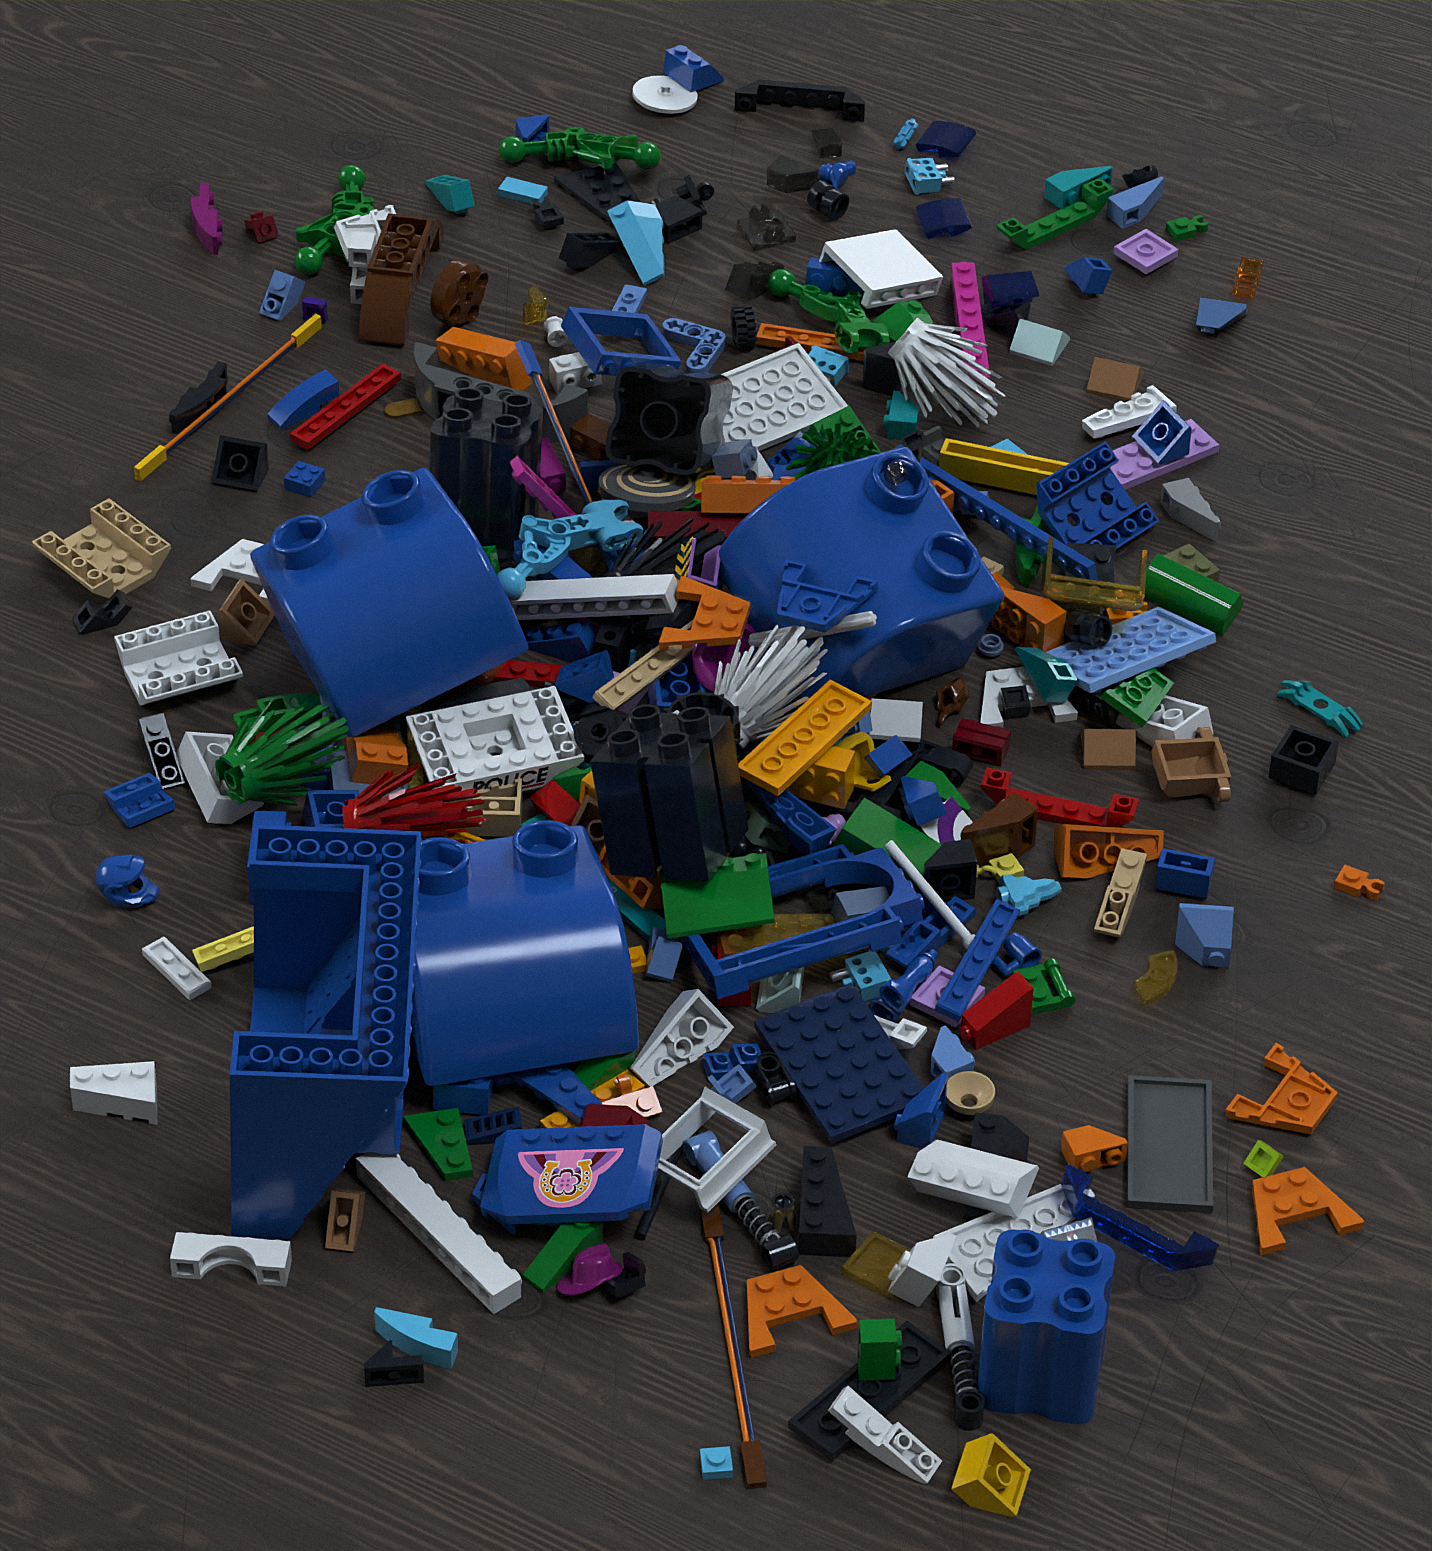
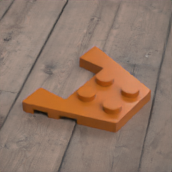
[659,576,751,650]
[1225,1043,1338,1134]
[1252,1167,1364,1256]
[747,1265,858,1358]

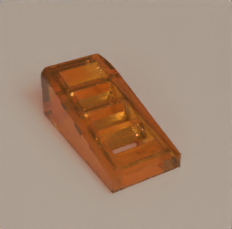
[1232,257,1264,299]

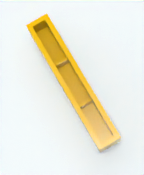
[939,438,1069,495]

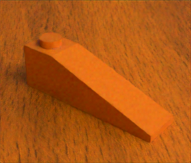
[1053,824,1164,879]

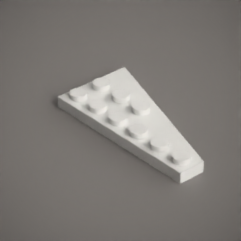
[933,1176,1095,1302]

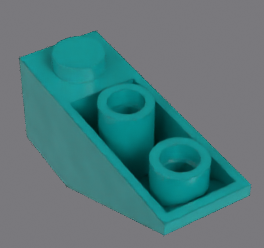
[1044,166,1113,209]
[1015,647,1078,703]

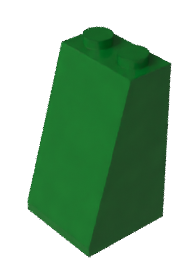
[833,798,942,892]

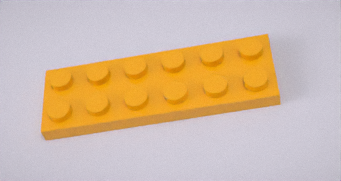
[738,680,872,796]

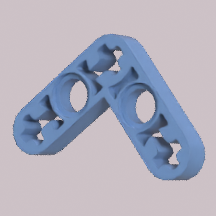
[662,318,726,374]

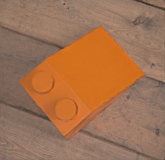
[346,728,408,787]

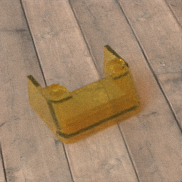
[1041,536,1147,612]

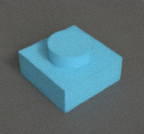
[700,1446,733,1480]

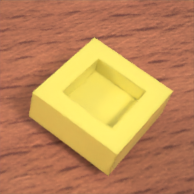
[988,853,1024,884]

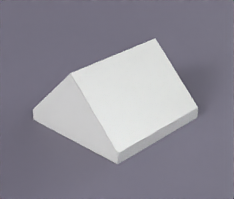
[869,698,923,742]

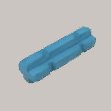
[893,118,918,150]

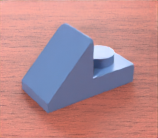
[645,927,683,983]

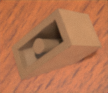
[325,1189,365,1251]

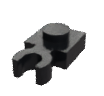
[533,197,564,229]

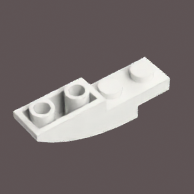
[828,1386,942,1484]

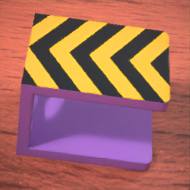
[674,537,721,588]

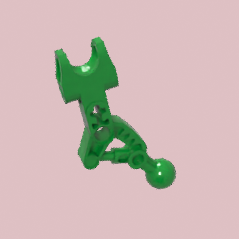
[767,269,890,353]

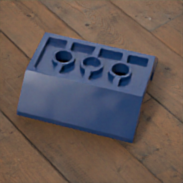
[1036,441,1159,549]

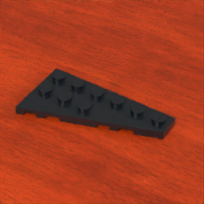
[554,163,663,245]

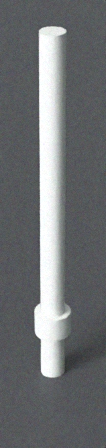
[884,840,976,950]

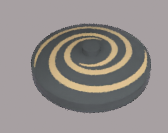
[598,464,696,512]

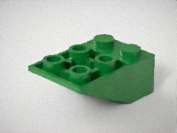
[806,406,882,454]

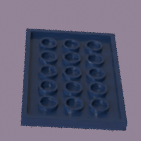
[754,983,924,1144]

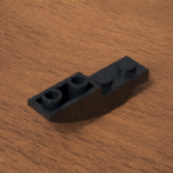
[169,361,228,434]

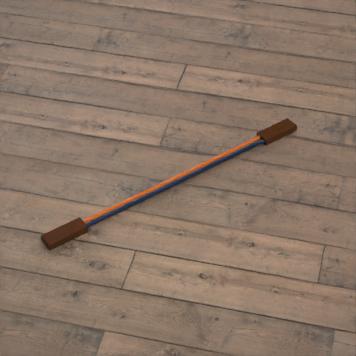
[699,1203,767,1489]

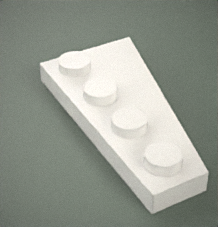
[1082,385,1176,438]

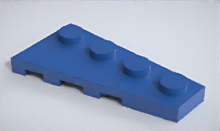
[503,1063,602,1124]

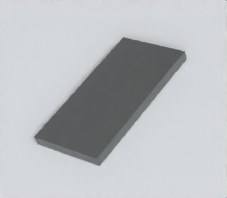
[1127,1075,1213,1213]

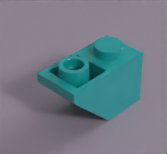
[883,391,919,440]

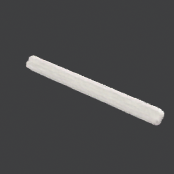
[748,611,877,647]

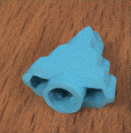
[996,874,1061,916]

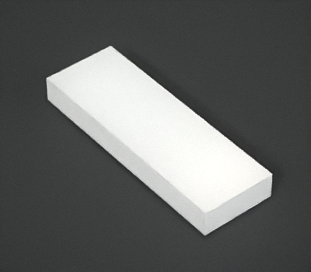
[142,937,212,1001]

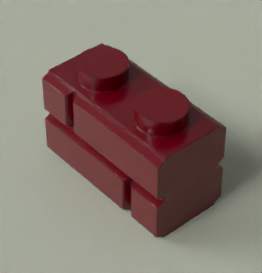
[952,718,1011,766]

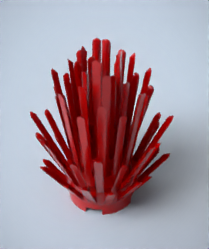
[343,763,486,844]

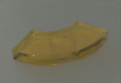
[1134,950,1178,1005]

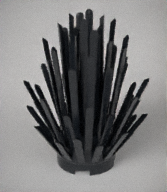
[601,517,725,617]

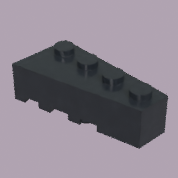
[798,1146,857,1258]

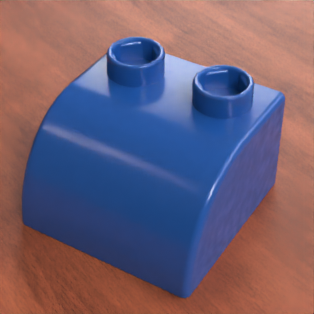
[718,447,1004,706]
[250,468,529,737]
[410,820,639,1086]

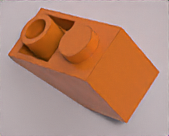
[1061,1125,1128,1174]

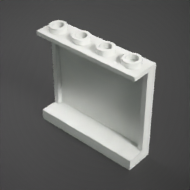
[819,229,943,309]

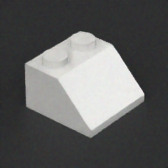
[888,1233,956,1307]

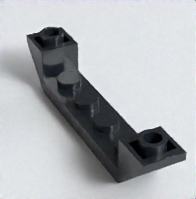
[734,79,865,122]

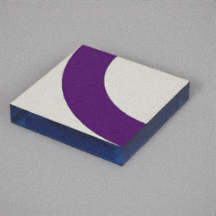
[914,796,973,844]

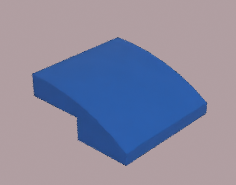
[103,773,176,828]

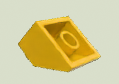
[951,1433,1031,1517]

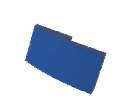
[864,735,912,778]
[701,1043,761,1080]

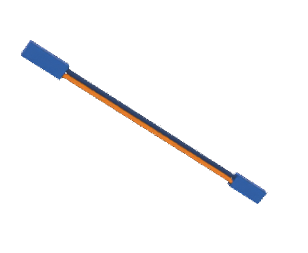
[515,340,619,571]

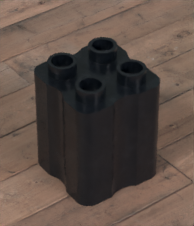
[605,364,733,475]
[429,387,543,551]

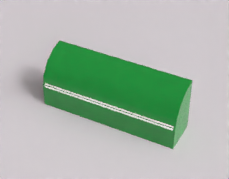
[1140,553,1244,636]

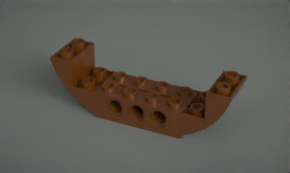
[359,213,444,346]

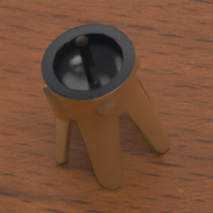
[767,1193,796,1233]

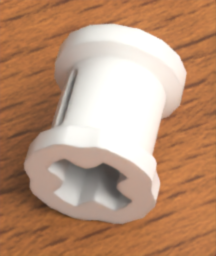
[544,316,568,347]

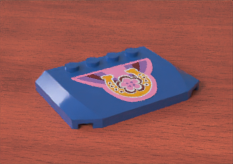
[480,1124,663,1224]

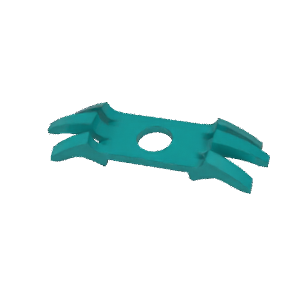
[1277,680,1363,739]

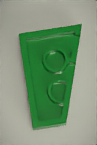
[1101,668,1174,728]
[403,1108,473,1181]

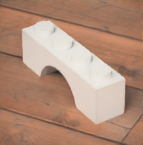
[170,1232,292,1287]

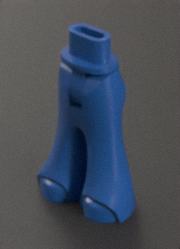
[869,949,938,1022]

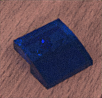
[916,121,976,158]
[916,198,972,239]

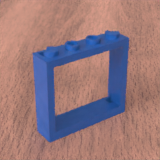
[561,307,682,376]

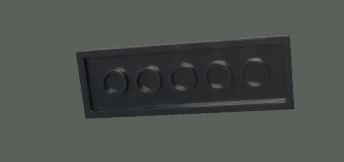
[788,1321,951,1461]

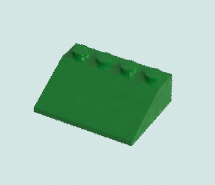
[660,853,775,939]

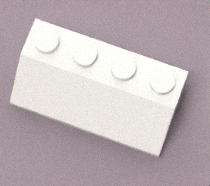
[176,732,264,824]
[908,1140,1039,1218]

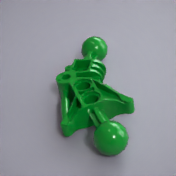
[498,127,661,170]
[294,164,374,275]

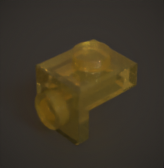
[523,286,548,324]

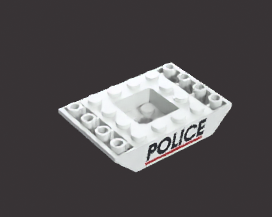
[406,686,584,791]

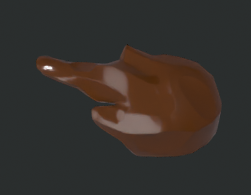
[936,677,969,726]

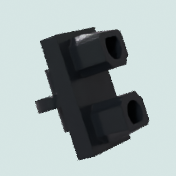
[675,175,715,216]

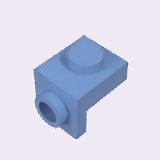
[708,1064,757,1104]

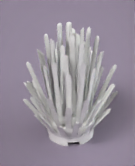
[888,317,1006,428]
[714,625,828,749]

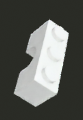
[348,231,376,304]

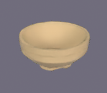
[946,1071,995,1115]

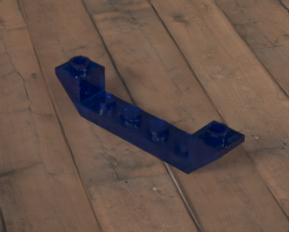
[1061,1164,1220,1271]

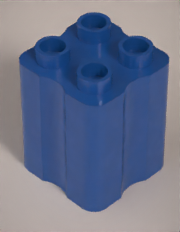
[977,1229,1115,1424]

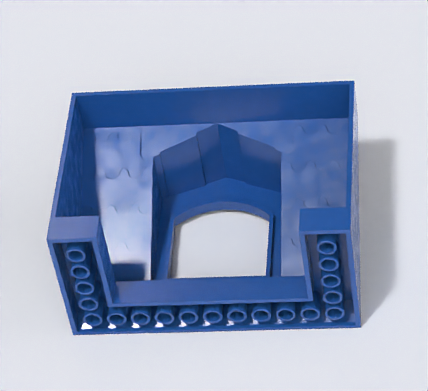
[230,824,422,1239]

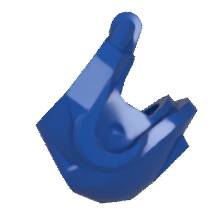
[95,855,159,908]

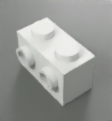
[549,352,602,395]

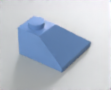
[1196,298,1248,334]
[1175,903,1234,968]

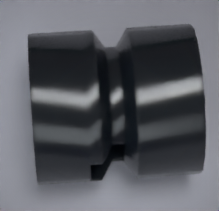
[807,180,850,220]
[1064,609,1113,647]

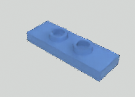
[612,284,647,313]

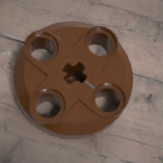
[430,259,489,327]

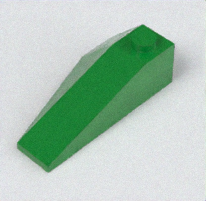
[872,300,942,341]

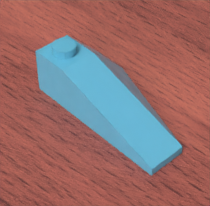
[607,201,665,286]

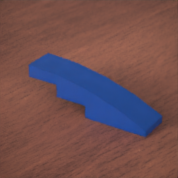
[886,896,976,968]

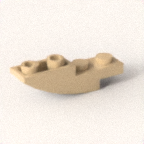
[1094,848,1147,938]

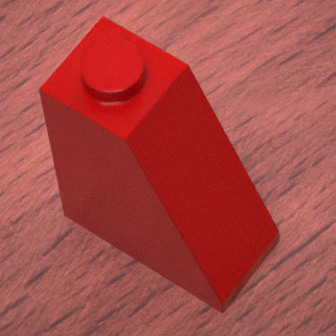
[960,971,1034,1050]

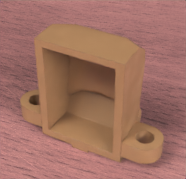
[1151,727,1231,802]

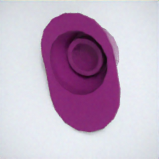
[557,1243,623,1295]

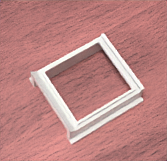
[658,1087,776,1213]

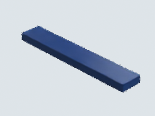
[934,899,1021,1022]

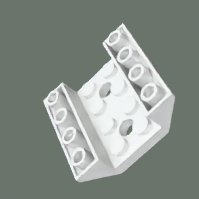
[114,611,243,706]

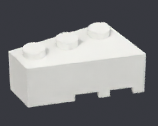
[70,1061,158,1125]

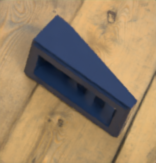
[464,1107,522,1144]

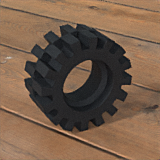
[730,305,757,348]

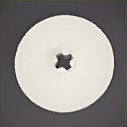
[632,76,697,114]

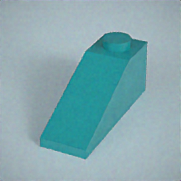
[425,175,475,214]

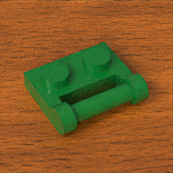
[1012,958,1076,1015]

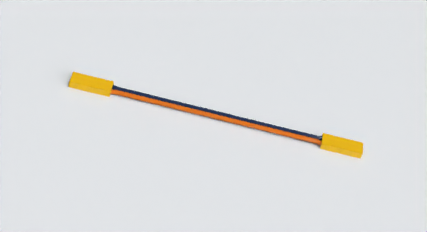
[134,314,322,482]

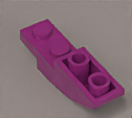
[191,183,223,255]

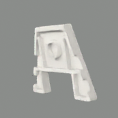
[334,205,396,261]
[191,539,271,606]
[980,666,1078,727]

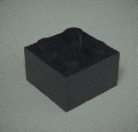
[1268,725,1339,795]

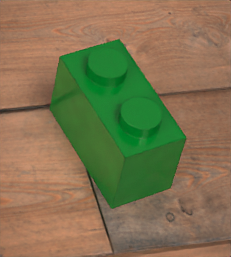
[857,1318,902,1380]

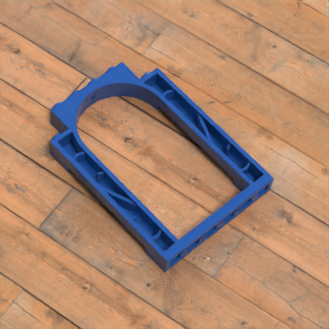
[679,844,925,999]

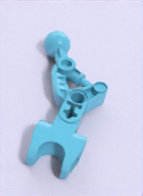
[497,500,644,600]

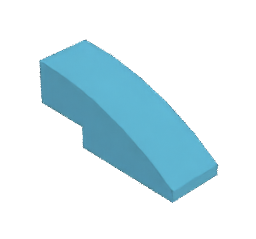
[374,1307,458,1370]

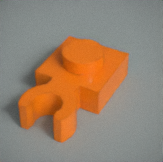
[1334,865,1385,901]

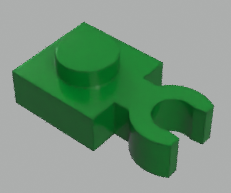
[1166,215,1209,242]

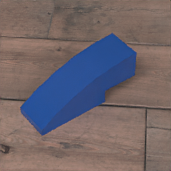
[267,369,340,430]

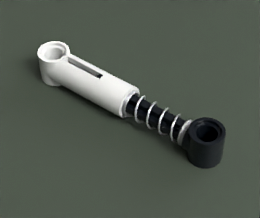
[936,1263,985,1431]

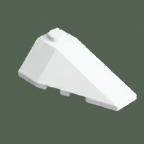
[630,989,734,1087]

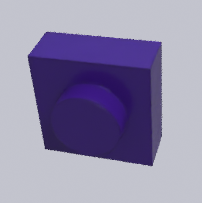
[302,297,328,324]

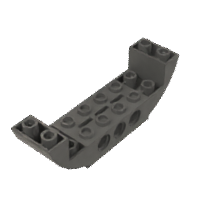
[414,342,588,443]

